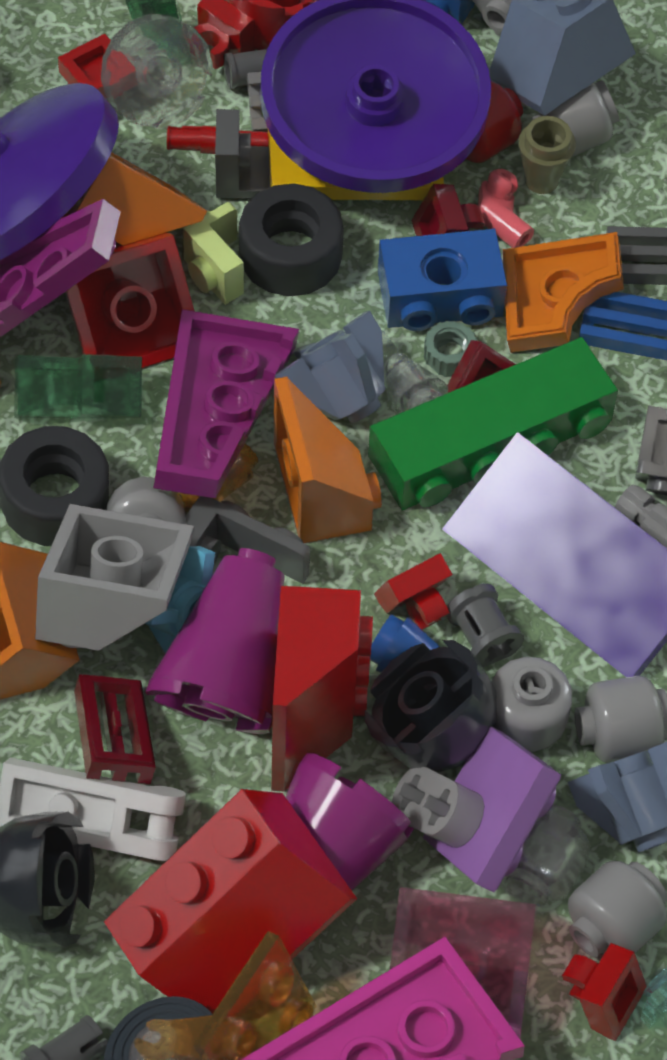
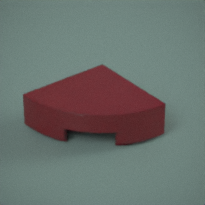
[444,340,516,394]

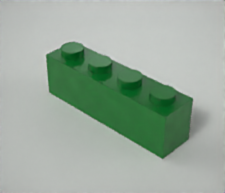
[368,337,618,511]

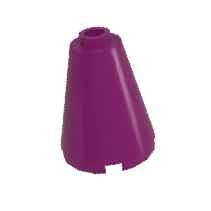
[146,548,285,734]
[285,753,414,891]

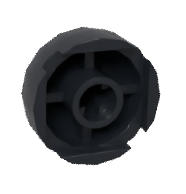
[364,640,497,772]
[0,811,95,947]

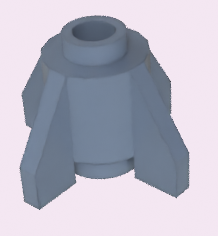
[275,311,386,423]
[568,742,667,853]

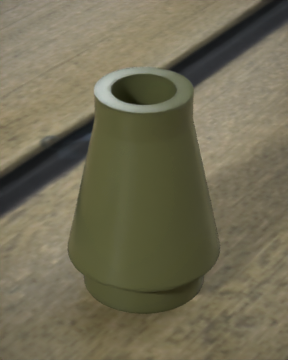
[519,116,576,194]

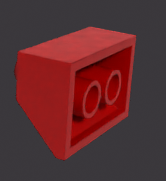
[271,586,373,792]
[103,789,357,1025]

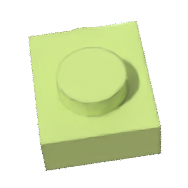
[183,202,244,305]

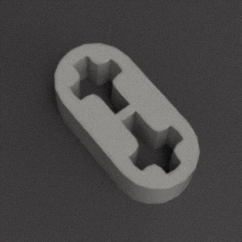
[392,767,484,848]

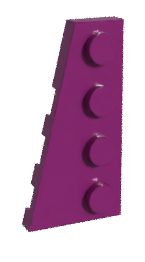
[0,199,121,337]

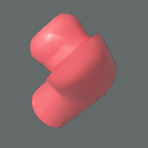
[478,169,534,248]

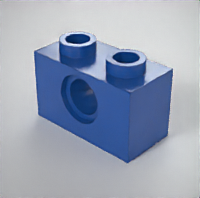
[378,229,507,331]

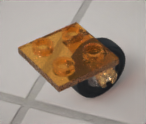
[104,931,317,1060]

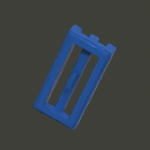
[579,292,667,360]

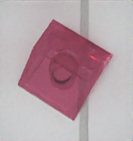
[390,887,538,1040]

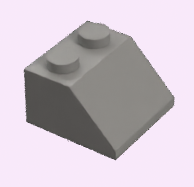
[35,504,194,651]

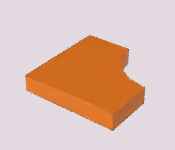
[502,232,624,353]

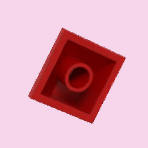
[65,232,195,383]

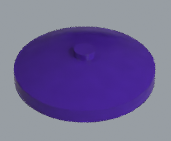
[260,0,491,193]
[0,83,119,260]

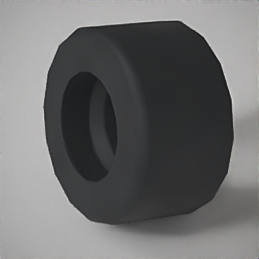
[239,183,344,296]
[0,426,109,546]

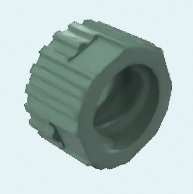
[423,320,477,377]

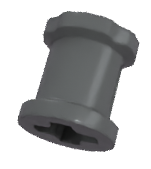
[446,584,524,668]

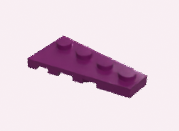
[153,309,299,498]

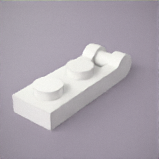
[0,758,186,861]

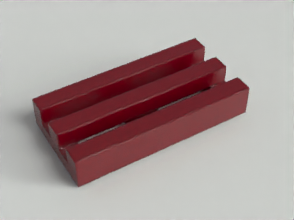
[74,674,156,784]

